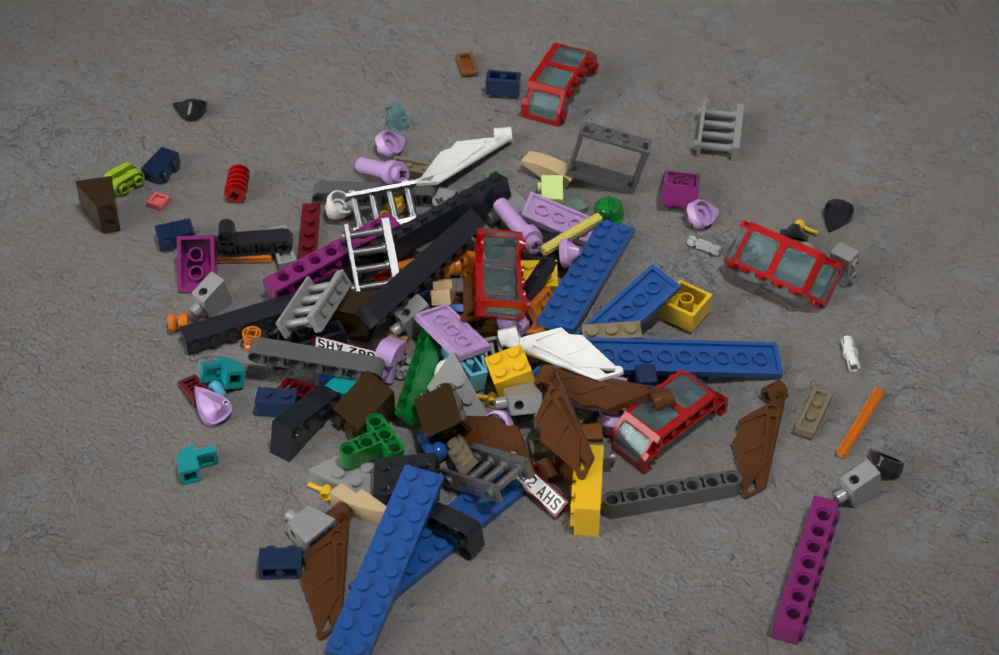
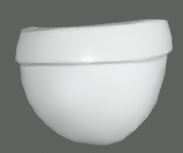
[325,190,353,220]

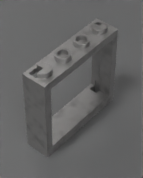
[565,121,652,195]

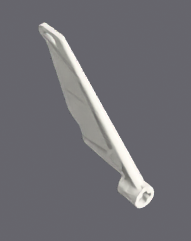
[416,127,512,186]
[497,325,624,381]

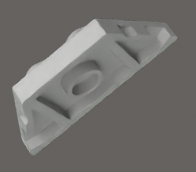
[427,352,487,416]
[308,454,374,497]

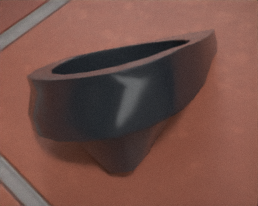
[173,98,207,121]
[824,199,854,232]
[780,223,809,242]
[869,448,905,479]

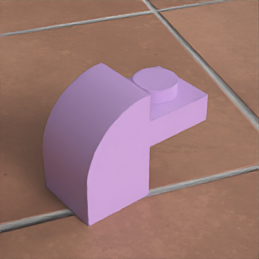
[374,336,406,384]

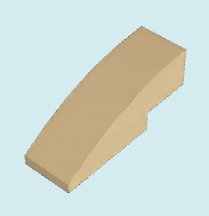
[520,151,576,189]
[431,278,457,306]
[329,483,387,524]

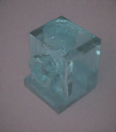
[385,104,409,133]

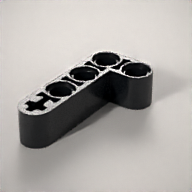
[218,219,293,257]
[425,501,485,560]

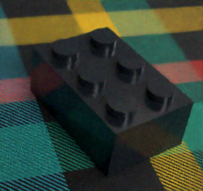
[373,452,440,506]

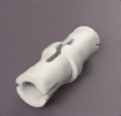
[841,336,861,372]

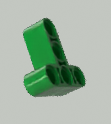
[339,413,404,469]

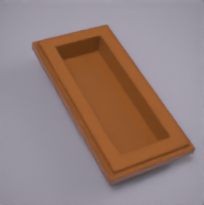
[456,52,479,77]

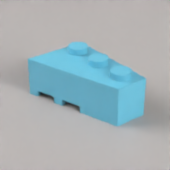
[440,330,488,392]

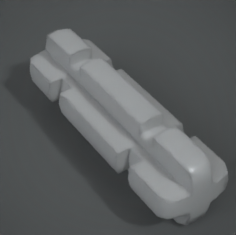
[687,235,722,256]

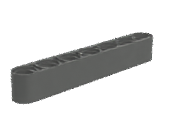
[312,181,436,207]
[248,337,386,381]
[602,470,742,519]

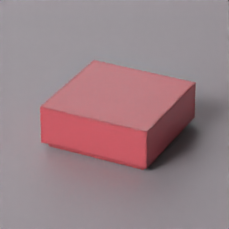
[146,191,171,212]

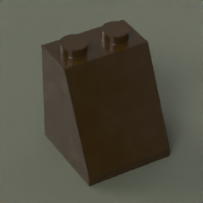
[75,176,121,234]
[328,289,378,343]
[332,371,396,439]
[414,383,472,443]

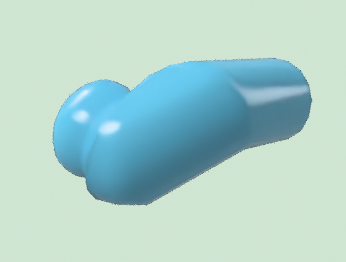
[208,381,226,397]

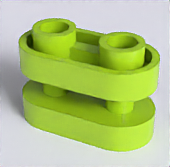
[104,162,145,196]

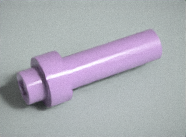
[355,157,410,185]
[493,198,543,254]

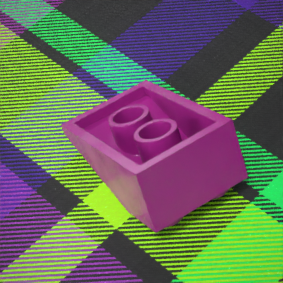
[661,170,700,210]
[177,235,218,292]

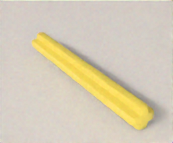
[539,213,603,255]

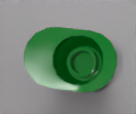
[594,195,624,224]

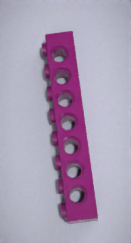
[263,212,401,299]
[771,495,841,645]

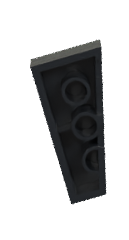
[261,320,348,371]
[270,384,340,462]

